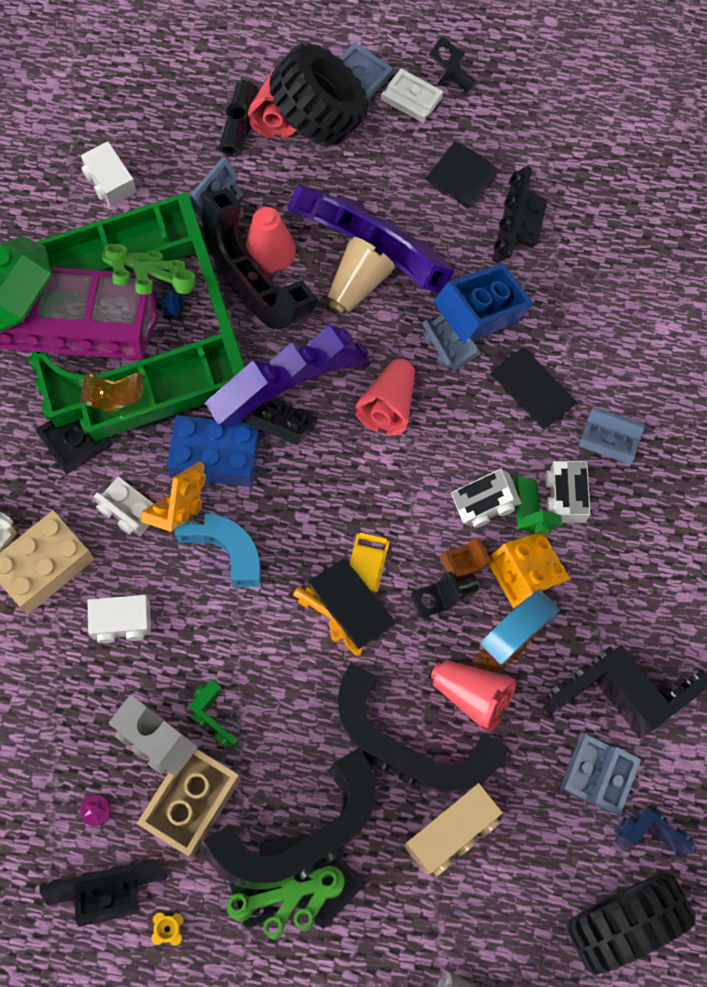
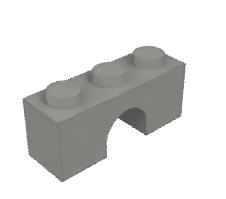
[108,694,198,777]

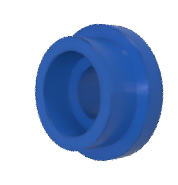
[161,290,184,317]

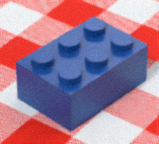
[433,263,534,344]
[167,415,260,487]

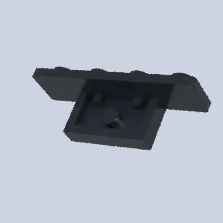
[492,165,547,263]
[39,859,167,927]

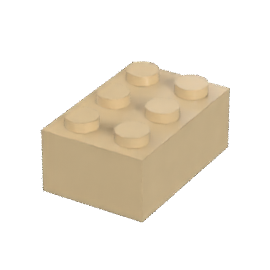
[0,510,95,615]
[137,749,241,858]
[404,783,502,877]

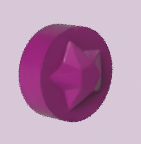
[80,795,112,827]

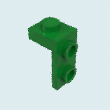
[514,475,562,535]
[189,679,240,748]

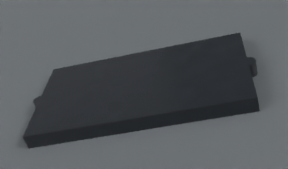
[490,347,577,430]
[307,558,396,650]

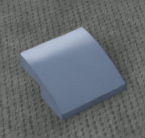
[190,157,243,224]
[560,734,641,815]

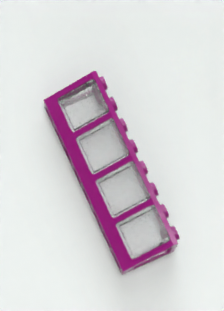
[0,267,158,360]

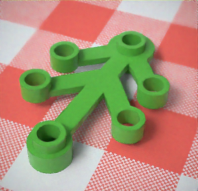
[102,244,195,295]
[227,866,345,939]

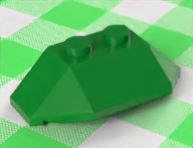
[0,236,52,332]

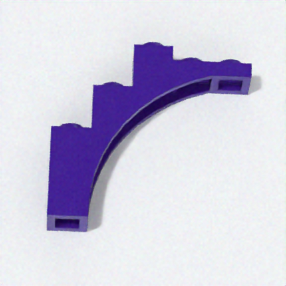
[287,184,455,293]
[205,325,372,427]

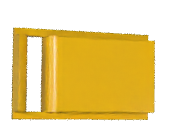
[349,533,390,593]

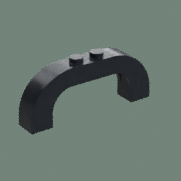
[202,188,318,329]
[338,663,509,793]
[200,748,375,890]

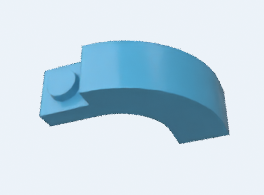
[175,514,261,587]
[480,589,560,665]

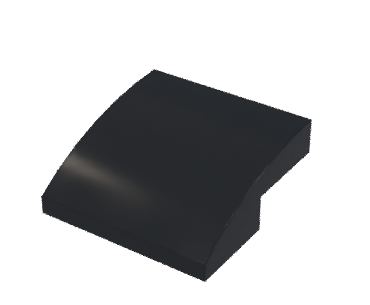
[425,141,498,209]

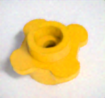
[151,913,184,946]

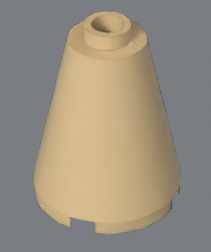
[327,237,395,314]

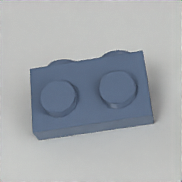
[422,315,482,371]
[579,407,645,465]

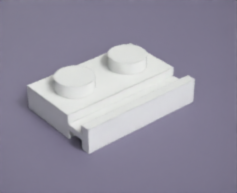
[381,68,443,123]

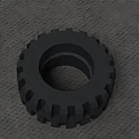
[269,43,369,146]
[566,872,696,975]

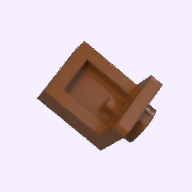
[439,538,491,580]

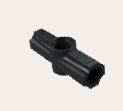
[219,80,258,158]

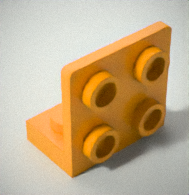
[141,462,206,532]
[488,534,570,609]

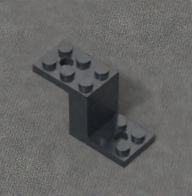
[543,645,707,739]

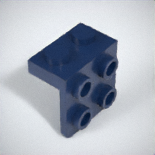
[613,808,697,856]

